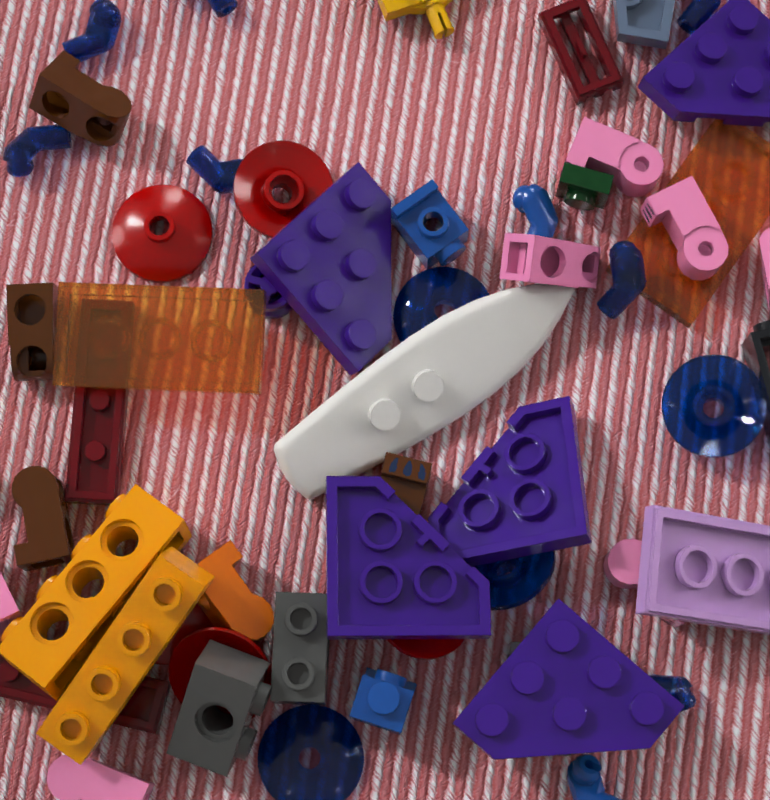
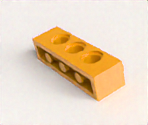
[0,484,192,701]
[36,546,215,765]

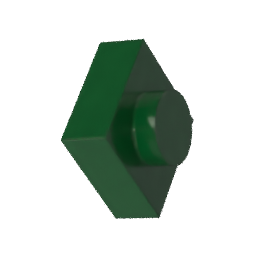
[555,162,614,211]

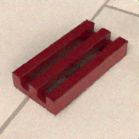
[538,0,624,105]

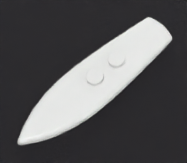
[274,283,575,499]

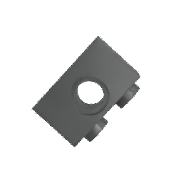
[270,592,330,706]
[166,639,272,777]

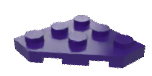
[638,0,770,127]
[250,162,392,376]
[428,396,592,567]
[326,476,491,640]
[452,598,684,760]

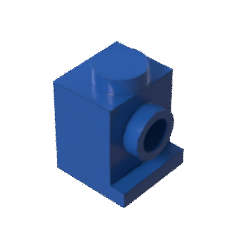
[391,179,469,270]
[349,667,417,735]

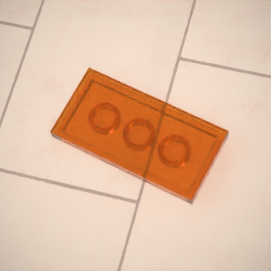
[606,119,770,328]
[52,282,267,395]

